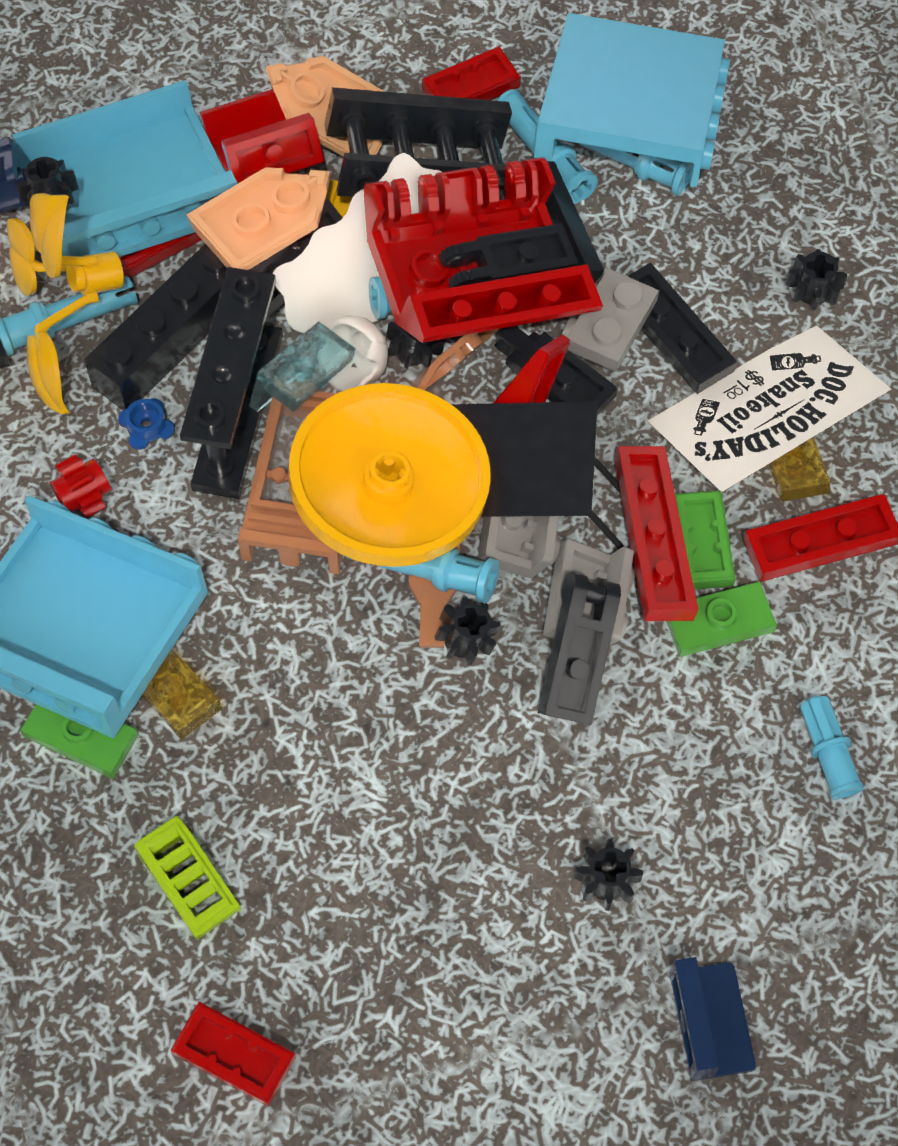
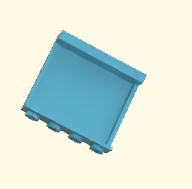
[534,13,731,187]
[12,80,237,272]
[0,495,208,739]

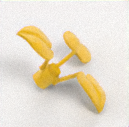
[7,193,124,415]

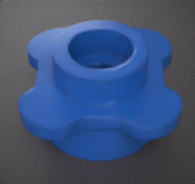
[118,398,175,450]

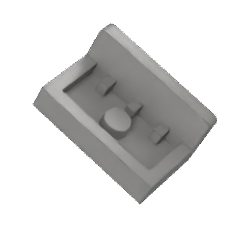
[562,268,659,372]
[478,516,561,578]
[543,538,635,645]

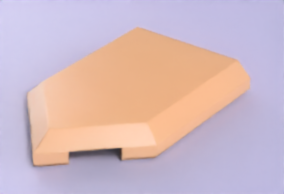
[265,56,385,157]
[186,167,331,270]

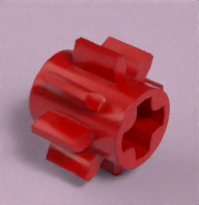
[49,454,112,518]

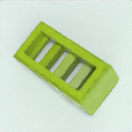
[134,816,241,940]

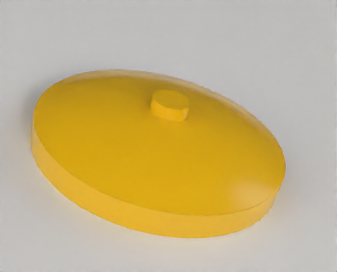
[288,383,490,567]

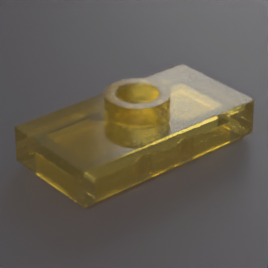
[768,437,831,502]
[142,649,223,740]

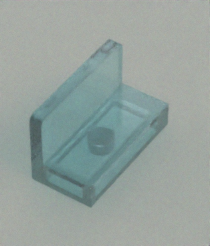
[249,321,356,412]

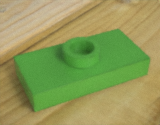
[675,491,736,590]
[666,581,777,657]
[20,705,139,779]

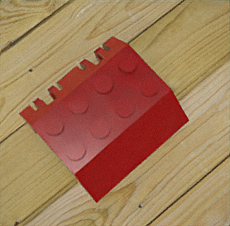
[364,157,603,343]

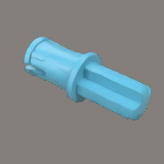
[800,696,864,800]

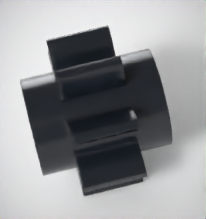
[17,157,79,209]
[786,249,848,310]
[386,322,446,369]
[434,597,501,665]
[574,839,643,911]

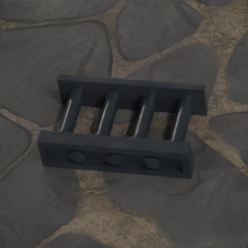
[324,87,512,200]
[180,267,283,499]

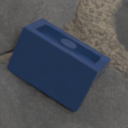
[669,957,756,1082]

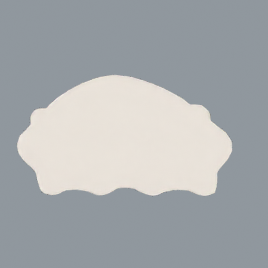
[273,153,441,333]

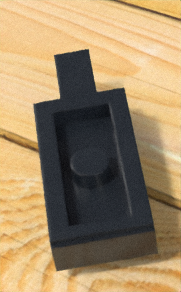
[494,326,618,416]

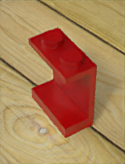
[199,89,324,184]

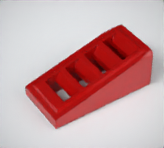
[494,335,570,403]

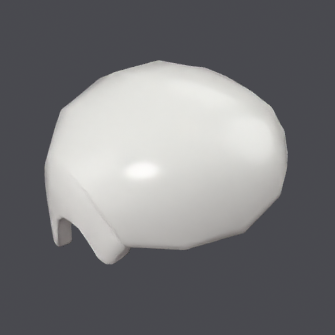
[316,315,388,392]

